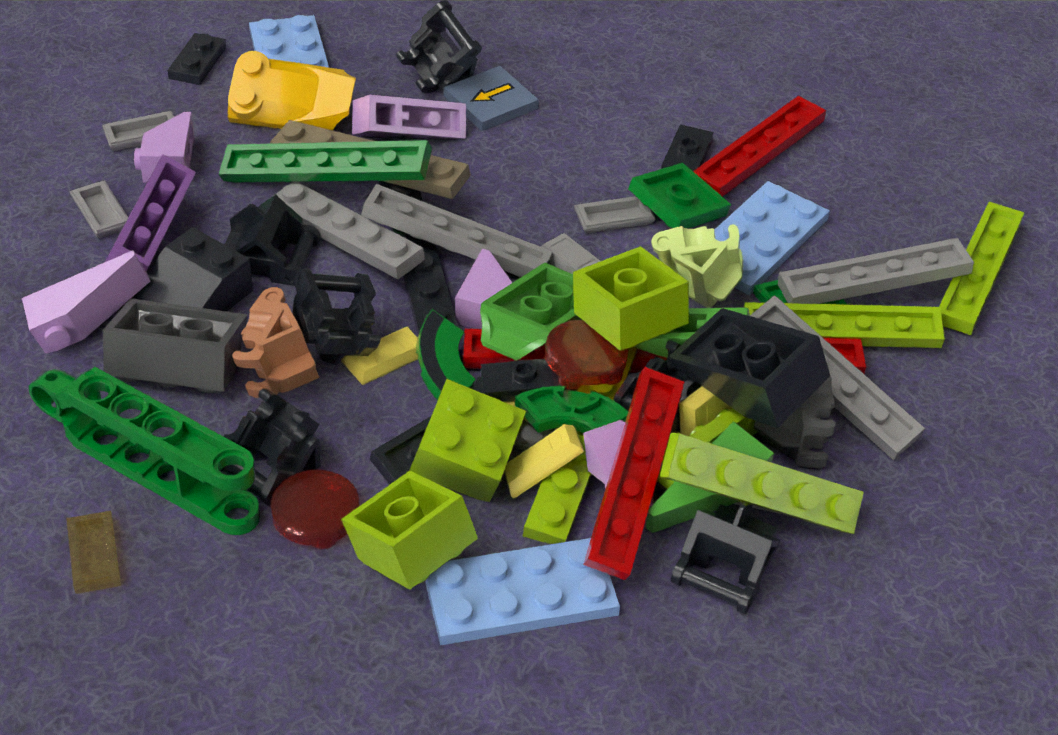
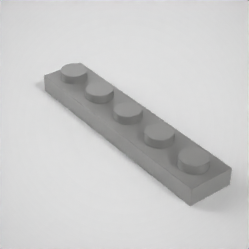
[269,182,425,279]
[361,184,552,278]
[778,238,974,304]
[750,295,925,460]

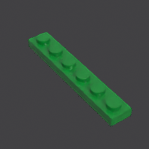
[218,140,432,182]

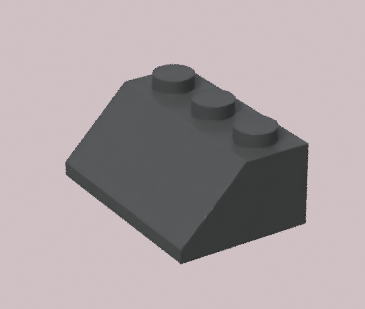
[103,299,247,393]

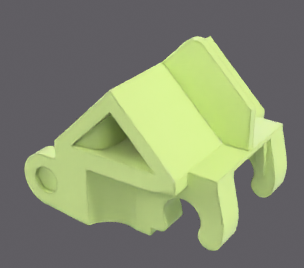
[651,224,743,308]

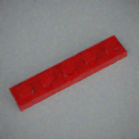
[693,95,826,197]
[583,367,684,580]

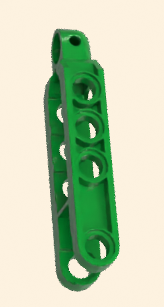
[28,367,260,535]

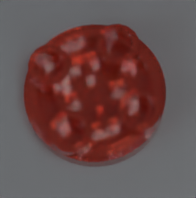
[544,320,628,389]
[271,470,359,549]

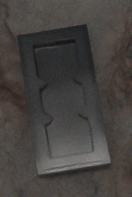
[661,124,714,171]
[481,357,568,402]

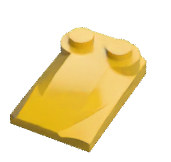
[228,51,356,131]

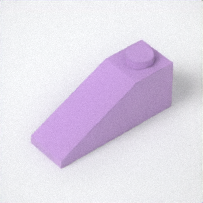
[352,95,466,139]
[22,250,150,353]

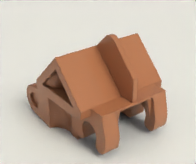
[232,287,319,398]

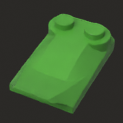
[480,262,589,361]

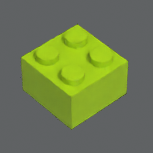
[573,246,689,351]
[409,379,526,502]
[341,471,478,590]

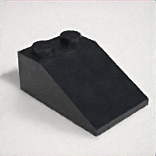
[113,227,253,318]
[669,308,830,428]

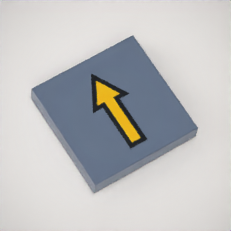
[444,66,539,131]

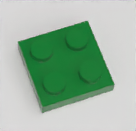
[628,163,731,229]

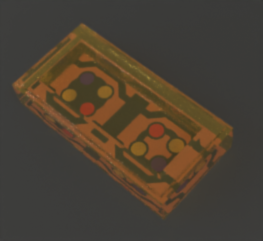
[66,511,121,594]

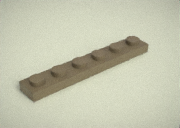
[270,120,471,199]

